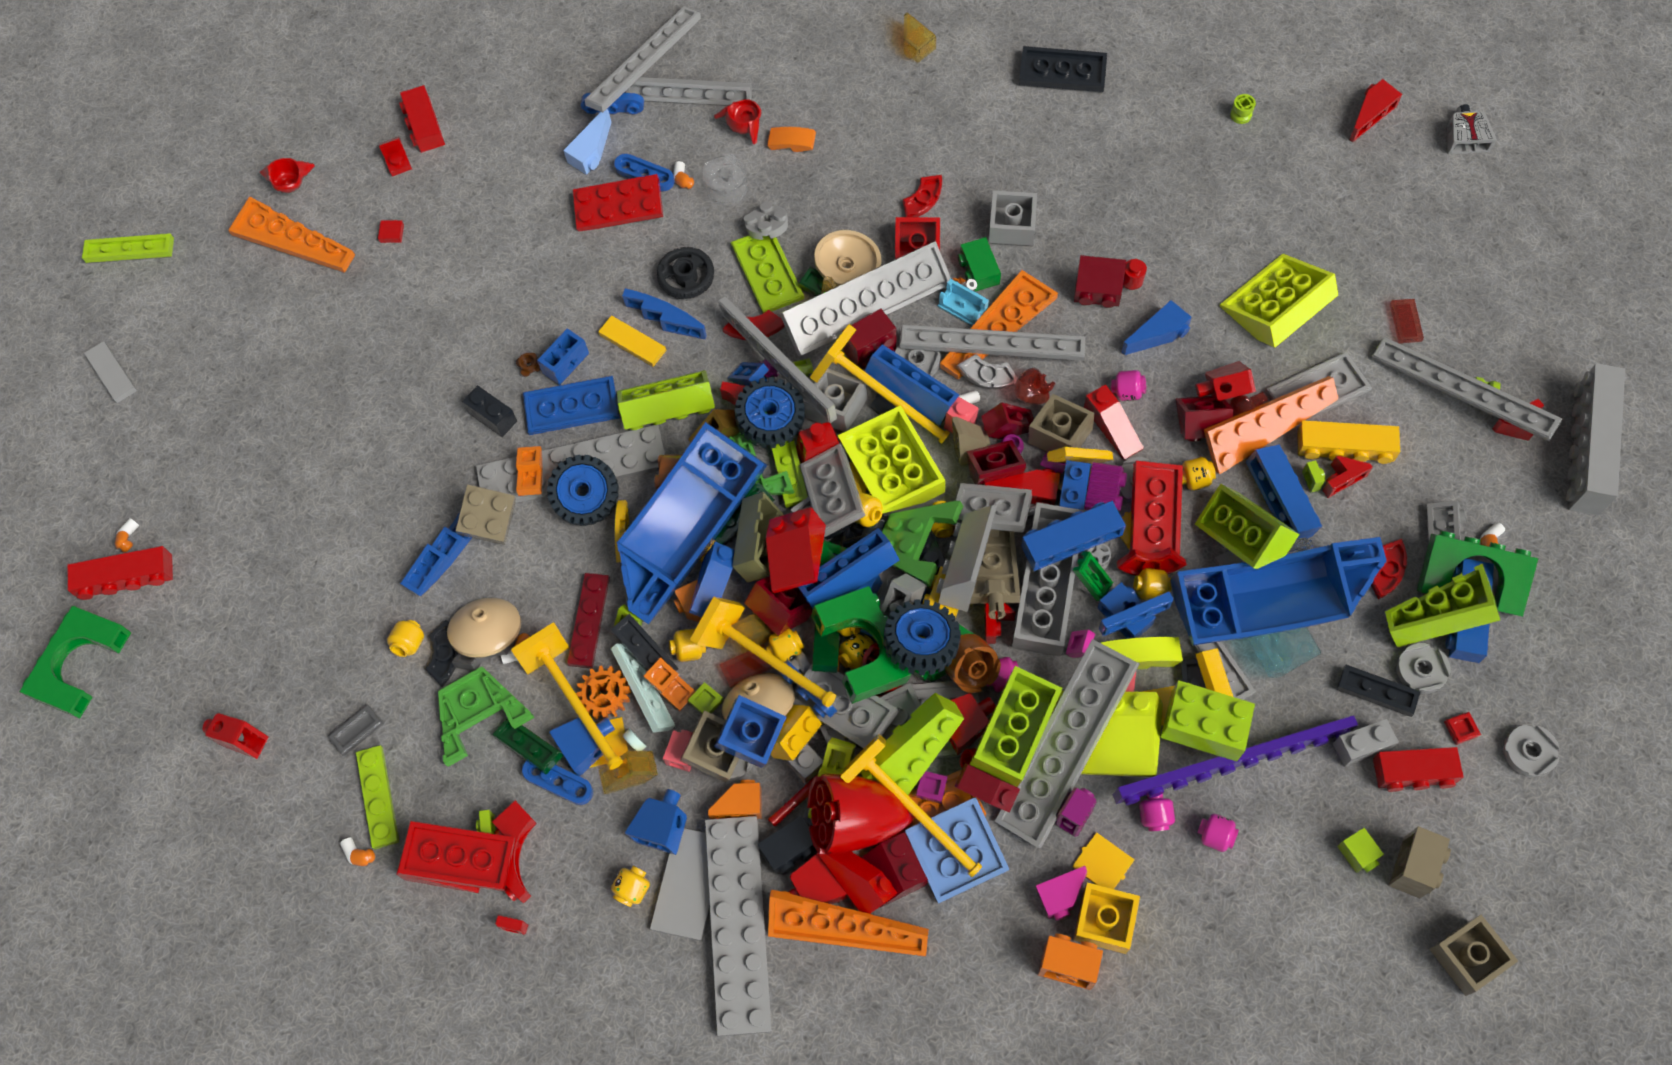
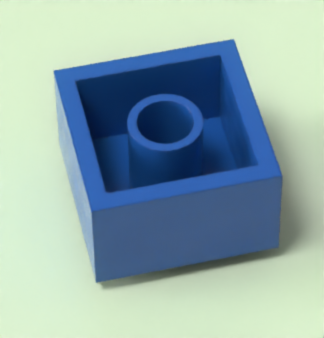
[714,695,786,768]

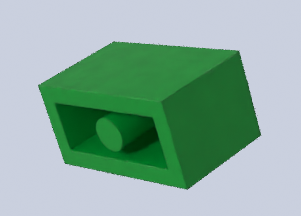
[958,237,1001,292]

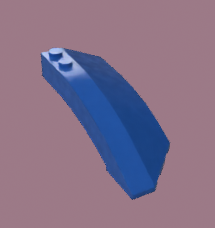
[617,422,767,624]
[1170,537,1387,645]

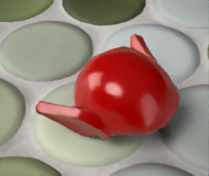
[714,99,762,145]
[260,158,315,193]

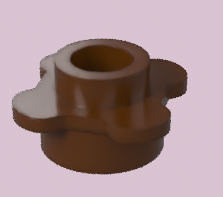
[516,353,541,377]

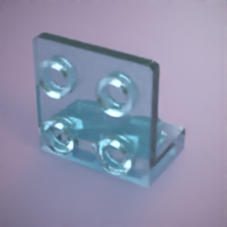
[1247,627,1321,678]

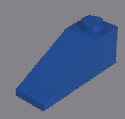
[1121,300,1192,355]
[689,542,735,618]

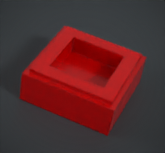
[378,220,404,243]
[1444,712,1481,745]
[495,915,528,935]

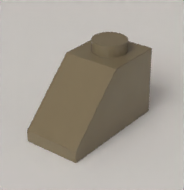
[952,417,990,466]

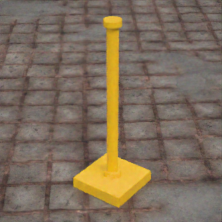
[810,324,950,444]
[690,597,836,707]
[511,622,623,770]
[840,733,982,877]

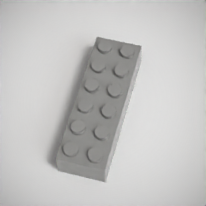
[1566,363,1625,516]
[1012,503,1085,656]

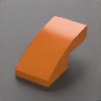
[767,127,816,152]
[516,446,543,496]
[643,657,696,712]

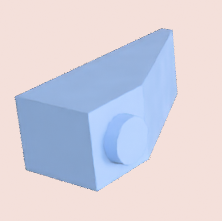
[563,109,611,175]

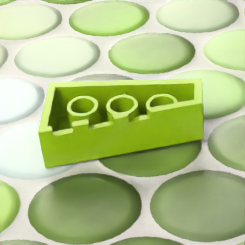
[1385,564,1500,647]
[861,693,964,795]

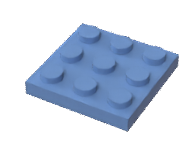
[904,797,1010,903]

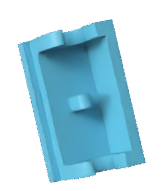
[938,278,989,326]

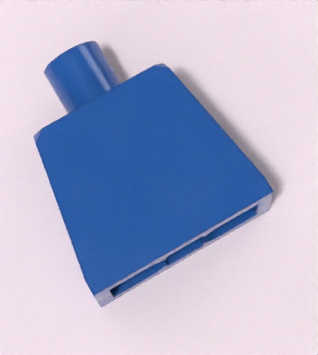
[550,717,615,776]
[625,789,687,855]

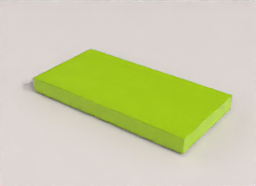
[731,235,805,313]

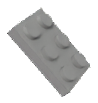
[951,483,1032,532]

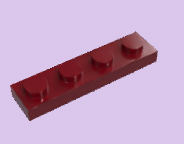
[567,573,610,669]

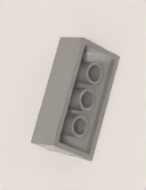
[936,505,997,612]

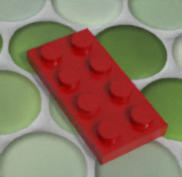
[573,174,664,231]
[1130,460,1183,555]
[398,821,516,891]

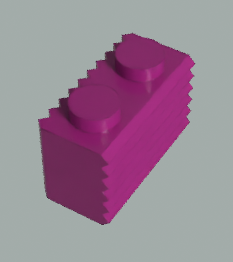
[1084,462,1127,511]
[1055,787,1097,837]

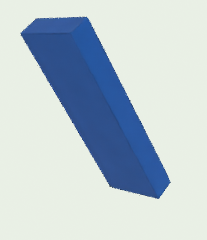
[1099,591,1173,636]

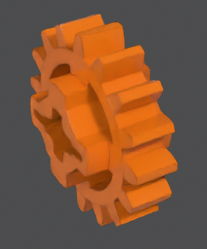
[576,665,631,720]

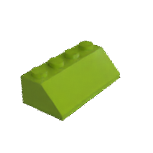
[617,370,715,430]
[1195,483,1300,569]

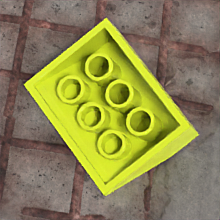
[1220,254,1338,348]
[838,405,945,514]
[1053,691,1163,777]

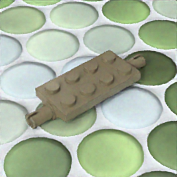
[970,529,1020,619]

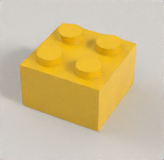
[1073,883,1140,954]

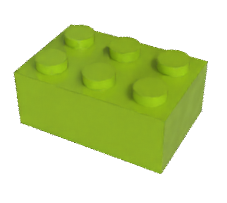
[1161,680,1255,762]

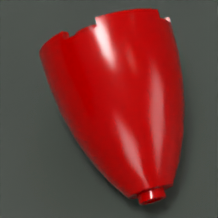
[808,774,915,854]

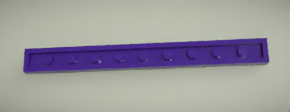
[1112,715,1358,805]

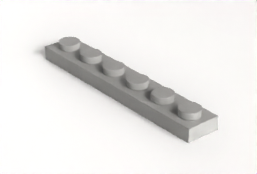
[626,77,752,105]

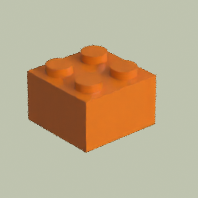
[1038,933,1103,990]

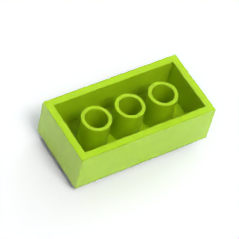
[969,666,1062,787]

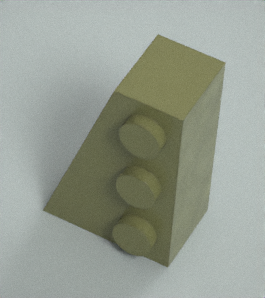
[733,492,784,583]

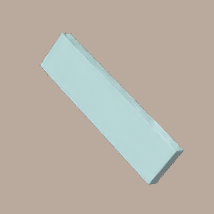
[611,644,675,733]

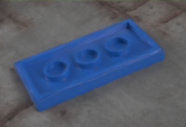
[523,376,620,435]

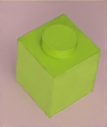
[1337,828,1384,873]

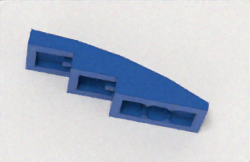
[622,288,707,340]
[400,512,472,596]

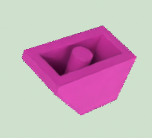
[1036,866,1087,921]

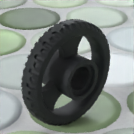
[657,247,714,299]

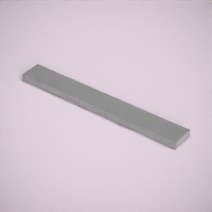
[585,6,701,113]
[719,297,837,423]
[900,325,1085,361]
[1372,337,1562,441]

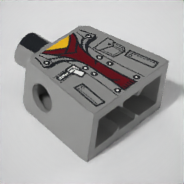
[1447,104,1497,154]

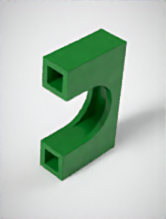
[1417,530,1539,617]
[811,586,912,704]
[19,606,131,719]

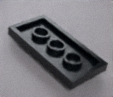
[1019,46,1107,92]

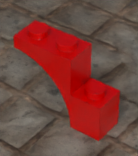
[492,800,537,904]

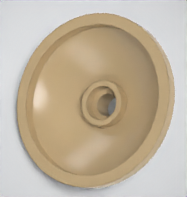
[814,230,881,286]
[447,598,521,658]
[722,673,795,720]

